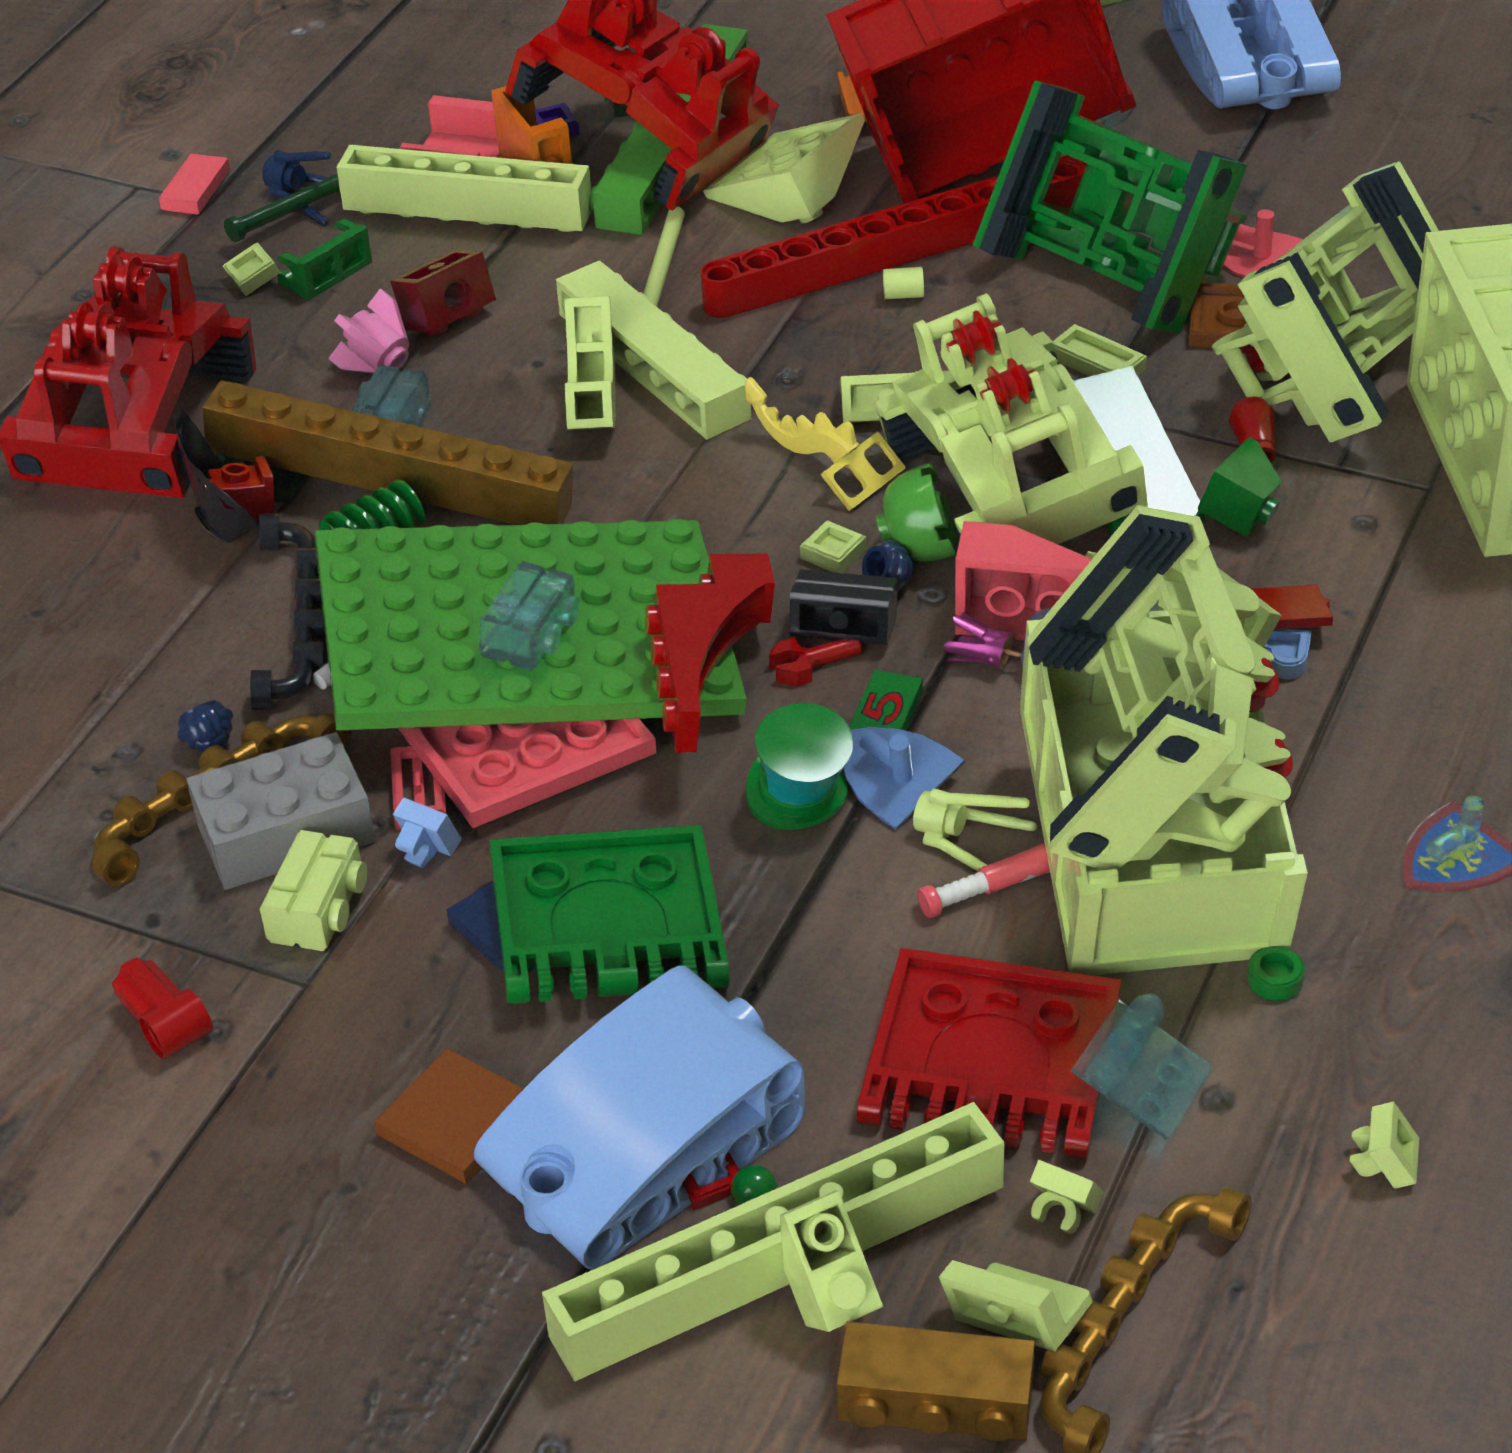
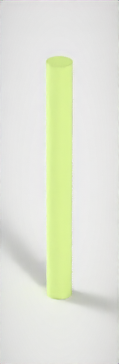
[643,206,685,307]

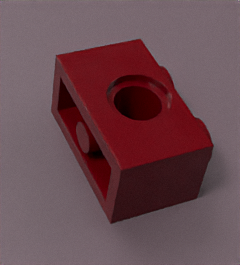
[390,249,496,336]

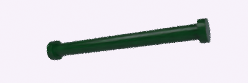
[224,147,387,242]

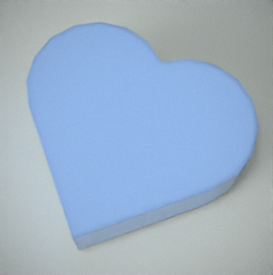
[1264,628,1312,679]

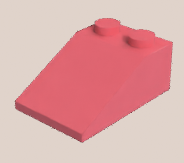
[955,521,1092,641]

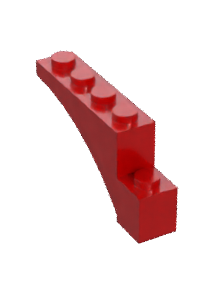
[645,553,775,753]

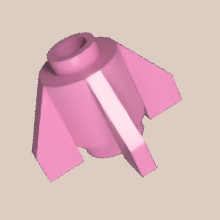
[328,288,409,374]

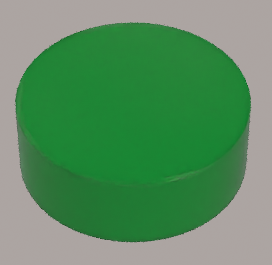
[1247,946,1305,1001]

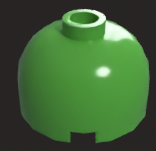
[876,463,958,563]

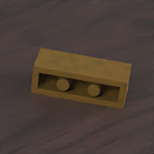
[837,1321,1035,1441]

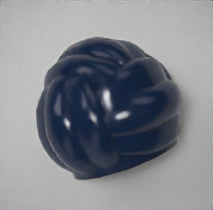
[862,540,913,591]
[177,700,233,753]

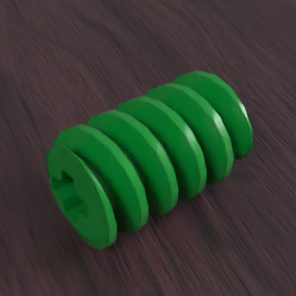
[318,479,426,530]

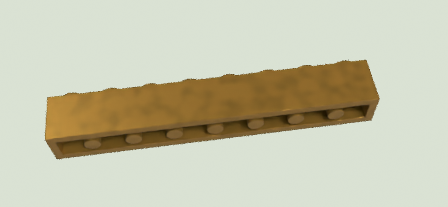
[202,380,573,525]

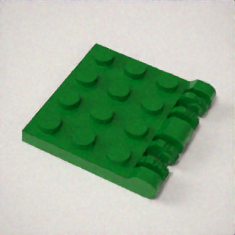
[489,825,730,1005]

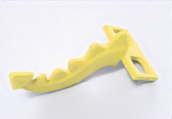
[745,377,906,511]

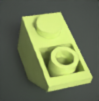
[780,1190,883,1332]

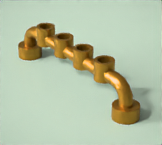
[92,713,352,887]
[1041,1187,1252,1453]

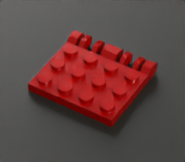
[857,948,1121,1159]

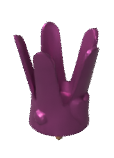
[943,613,1021,670]

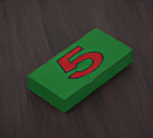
[849,669,923,731]

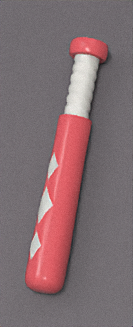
[917,842,1050,918]

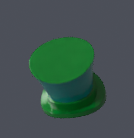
[745,703,853,830]

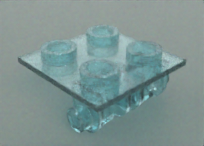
[1070,993,1213,1140]

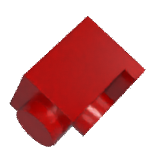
[201,456,274,520]

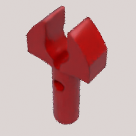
[769,637,862,686]

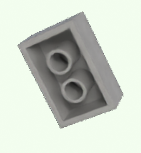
[186,732,376,890]

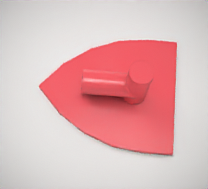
[1222,209,1303,278]

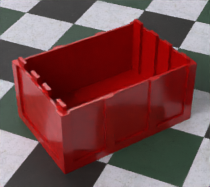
[826,0,1137,204]

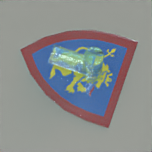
[1402,796,1512,892]

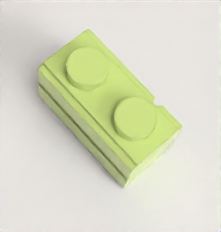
[260,830,367,951]

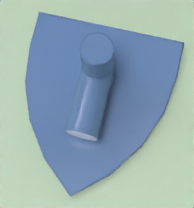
[843,727,965,830]

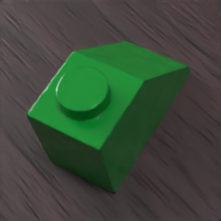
[1197,437,1282,537]

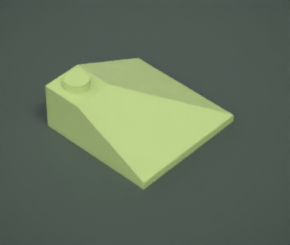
[703,113,865,223]

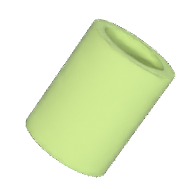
[883,267,924,300]

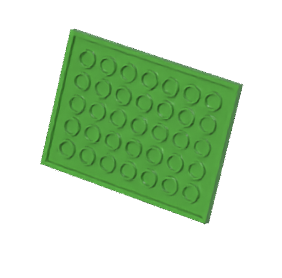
[315,519,747,731]

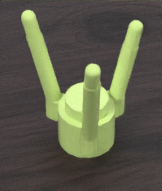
[913,788,1037,871]

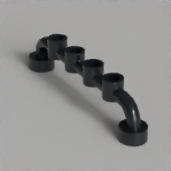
[250,513,325,710]

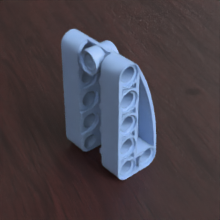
[1162,0,1341,109]
[474,966,805,1269]

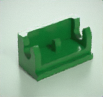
[277,219,372,300]

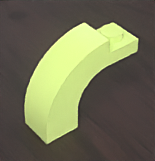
[564,296,616,430]

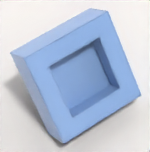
[393,797,462,868]

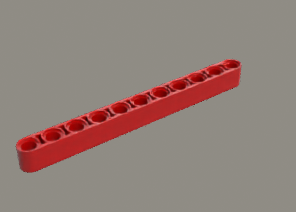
[700,155,1087,318]

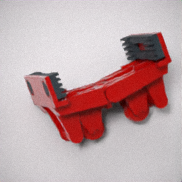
[505,0,779,211]

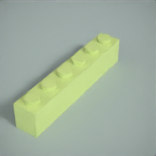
[336,145,592,232]
[556,260,752,440]

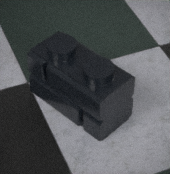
[789,569,897,646]

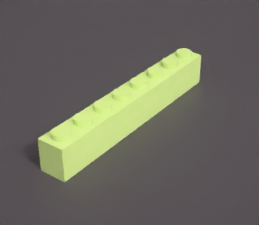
[542,1102,1004,1382]

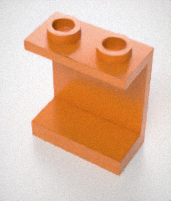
[491,86,572,164]

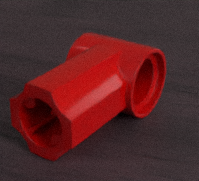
[111,957,213,1060]

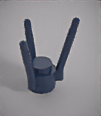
[262,150,331,226]

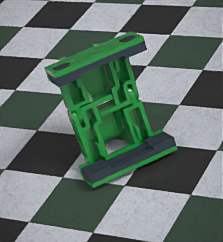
[972,80,1248,333]

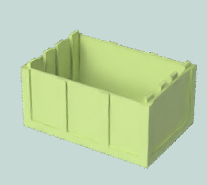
[1407,223,1512,557]
[1020,610,1308,976]

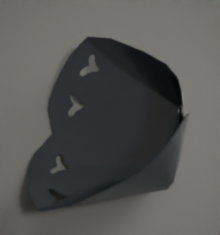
[175,409,259,543]

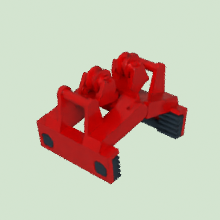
[0,246,257,498]

